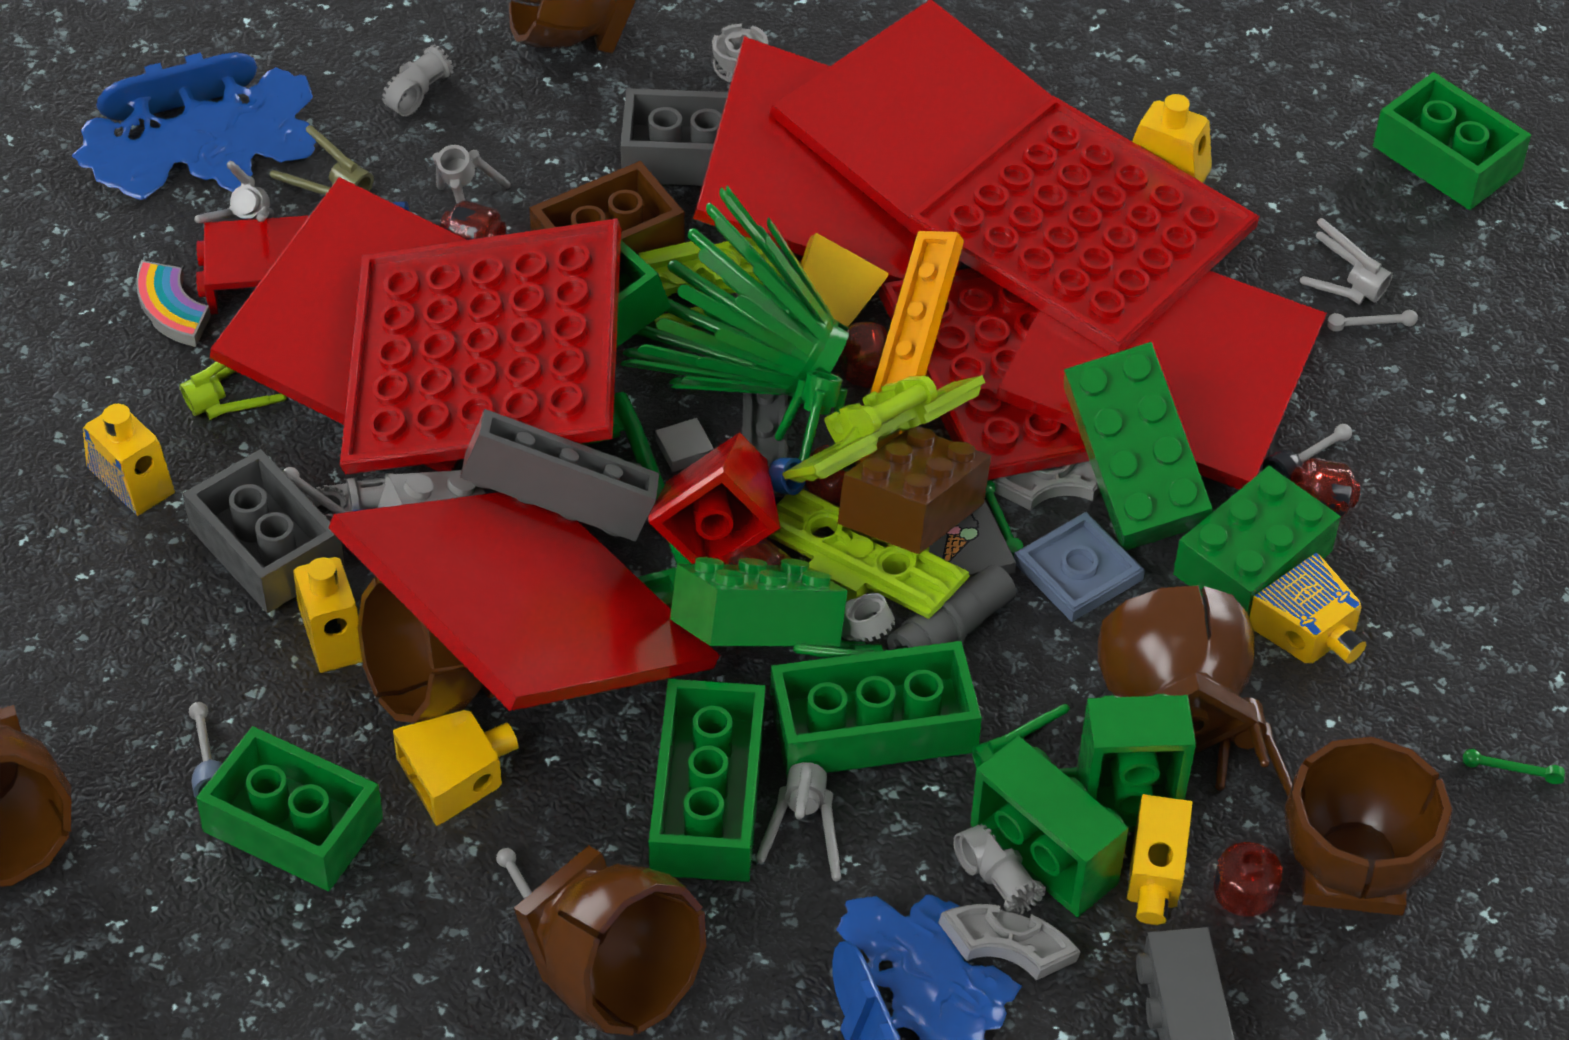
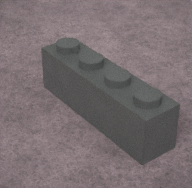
[460,409,659,542]
[1136,927,1234,1040]

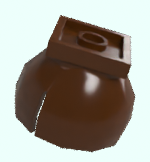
[509,0,636,53]
[357,577,495,723]
[1098,585,1258,755]
[0,705,72,887]
[1285,737,1452,916]
[513,846,706,1036]

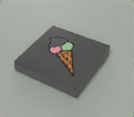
[929,499,1016,583]

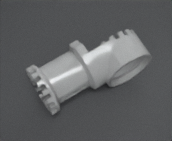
[382,44,454,116]
[307,473,393,522]
[842,593,895,642]
[953,824,1046,915]

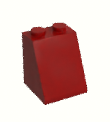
[648,432,781,564]

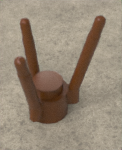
[1215,697,1292,796]

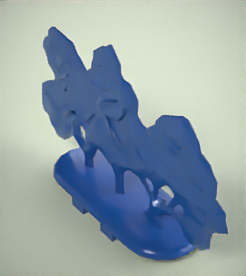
[72,52,319,200]
[832,894,1021,1040]

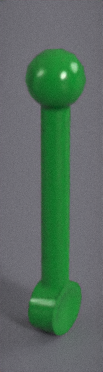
[985,480,1023,557]
[1462,749,1565,784]

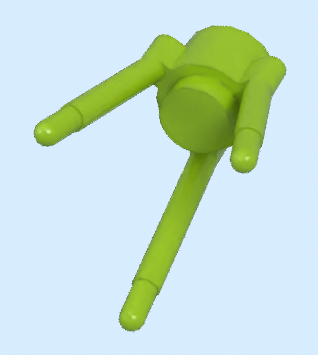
[179,362,286,420]

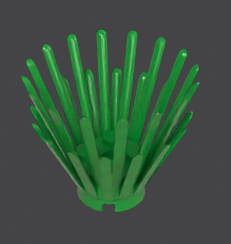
[620,185,849,404]

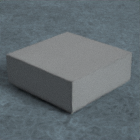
[655,418,714,472]

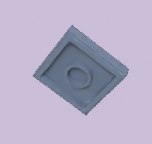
[1014,512,1145,622]

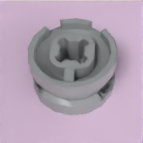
[712,24,768,82]

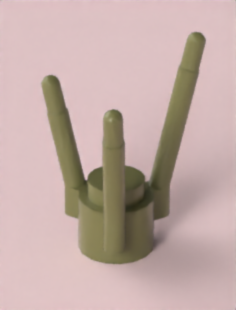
[270,125,374,195]

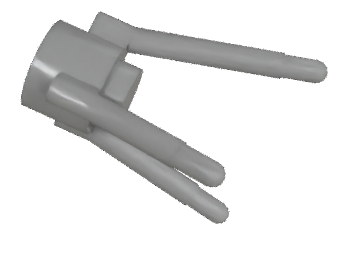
[432,145,511,228]
[194,161,274,223]
[1300,218,1393,305]
[756,762,841,881]

